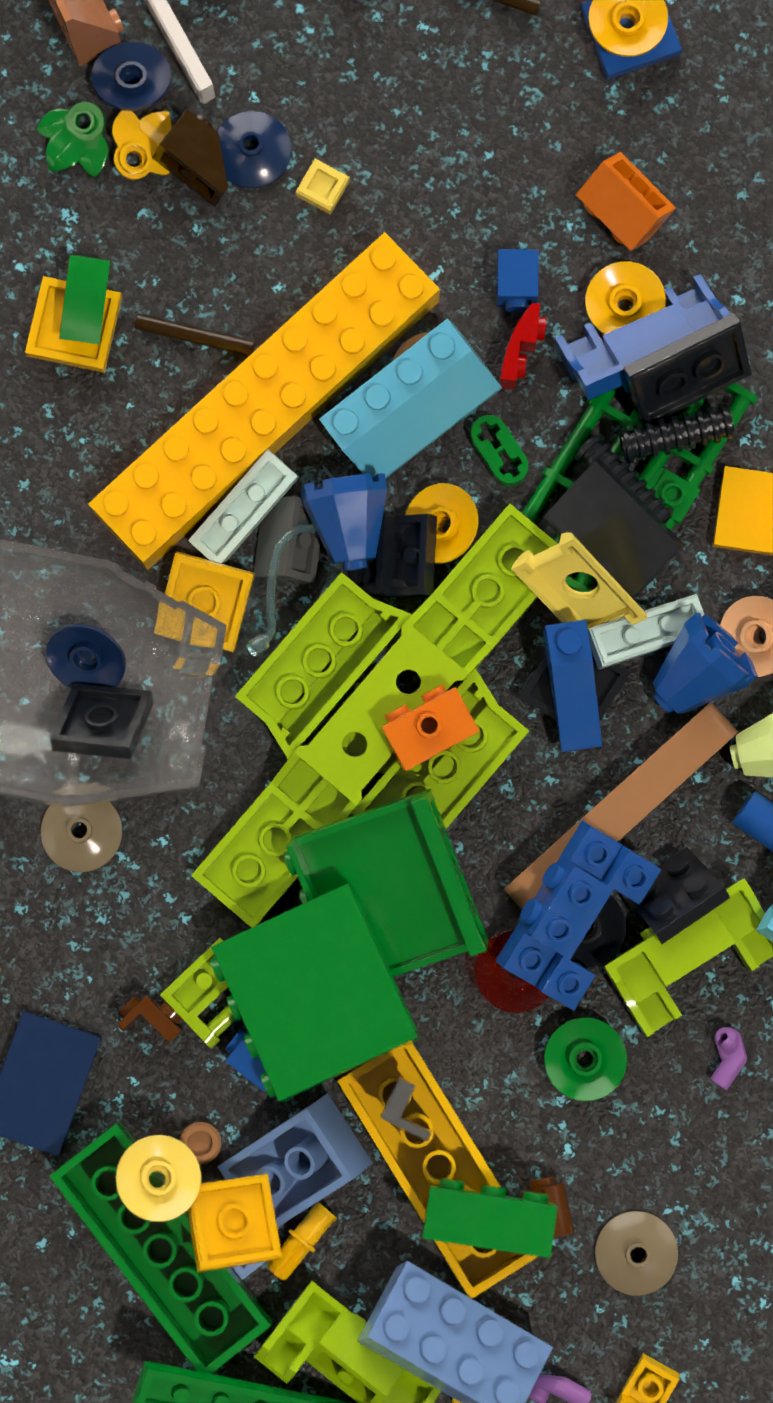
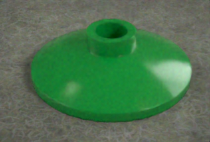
[544,1018,627,1101]

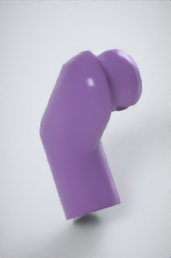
[710,1027,747,1091]
[529,1374,591,1403]

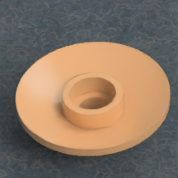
[720,596,773,677]

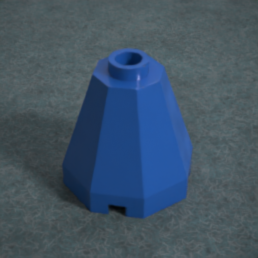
[300,473,387,571]
[653,612,758,714]

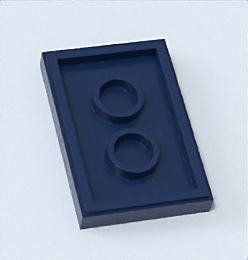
[0,1011,102,1156]

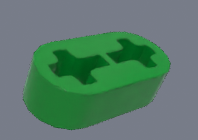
[470,415,528,487]

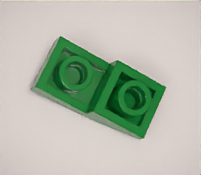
[59,254,110,344]

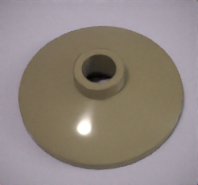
[41,791,123,872]
[595,1211,678,1296]

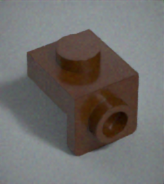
[117,996,184,1043]

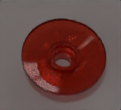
[475,930,549,1013]

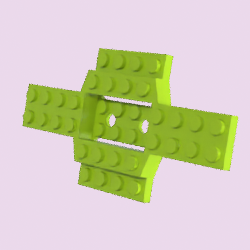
[191,503,558,928]

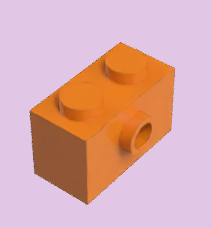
[576,152,676,251]
[380,684,479,771]

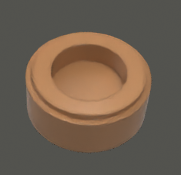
[180,1122,222,1164]

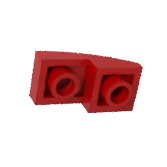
[500,303,546,390]

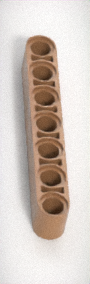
[503,702,738,910]

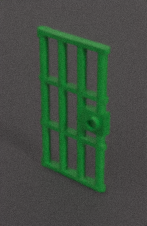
[522,383,758,619]

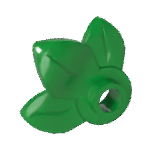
[37,102,109,177]

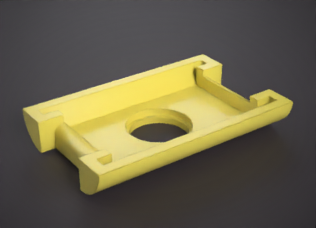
[511,532,647,629]

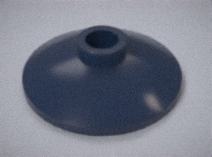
[91,42,171,111]
[217,111,291,189]
[46,624,126,688]

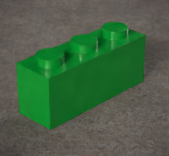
[422,1178,558,1258]

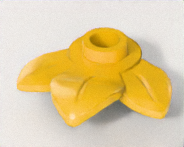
[112,110,171,180]

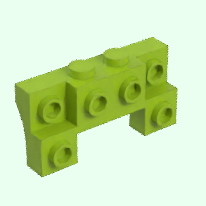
[603,878,773,1037]
[254,1281,441,1403]

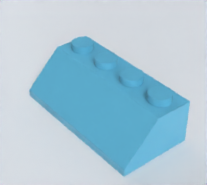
[319,318,502,478]

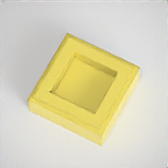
[296,159,350,215]

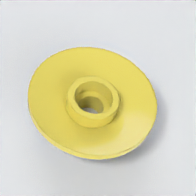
[116,1135,201,1222]

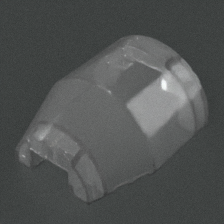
[0,539,227,808]

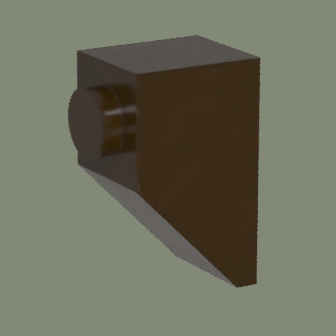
[152,109,228,207]

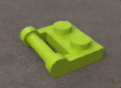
[160,938,236,1049]

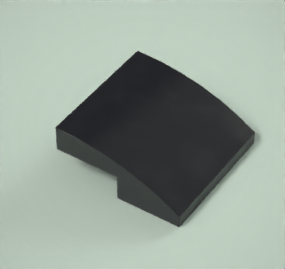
[349,513,437,598]

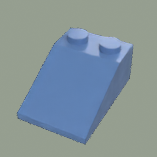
[218,1093,373,1227]

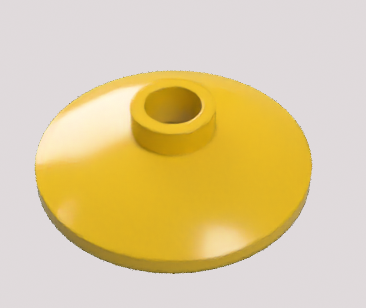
[588,0,668,57]
[585,261,666,334]
[405,483,478,564]

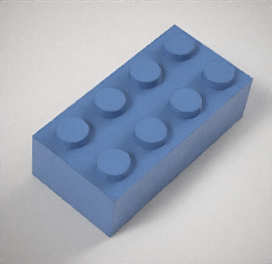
[357,1261,553,1403]

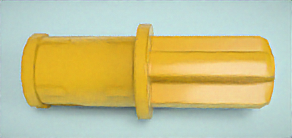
[267,1202,337,1280]

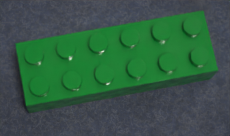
[49,1122,273,1374]

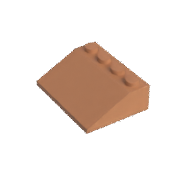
[48,0,124,66]

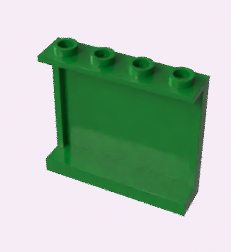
[284,788,489,977]
[210,883,421,1102]

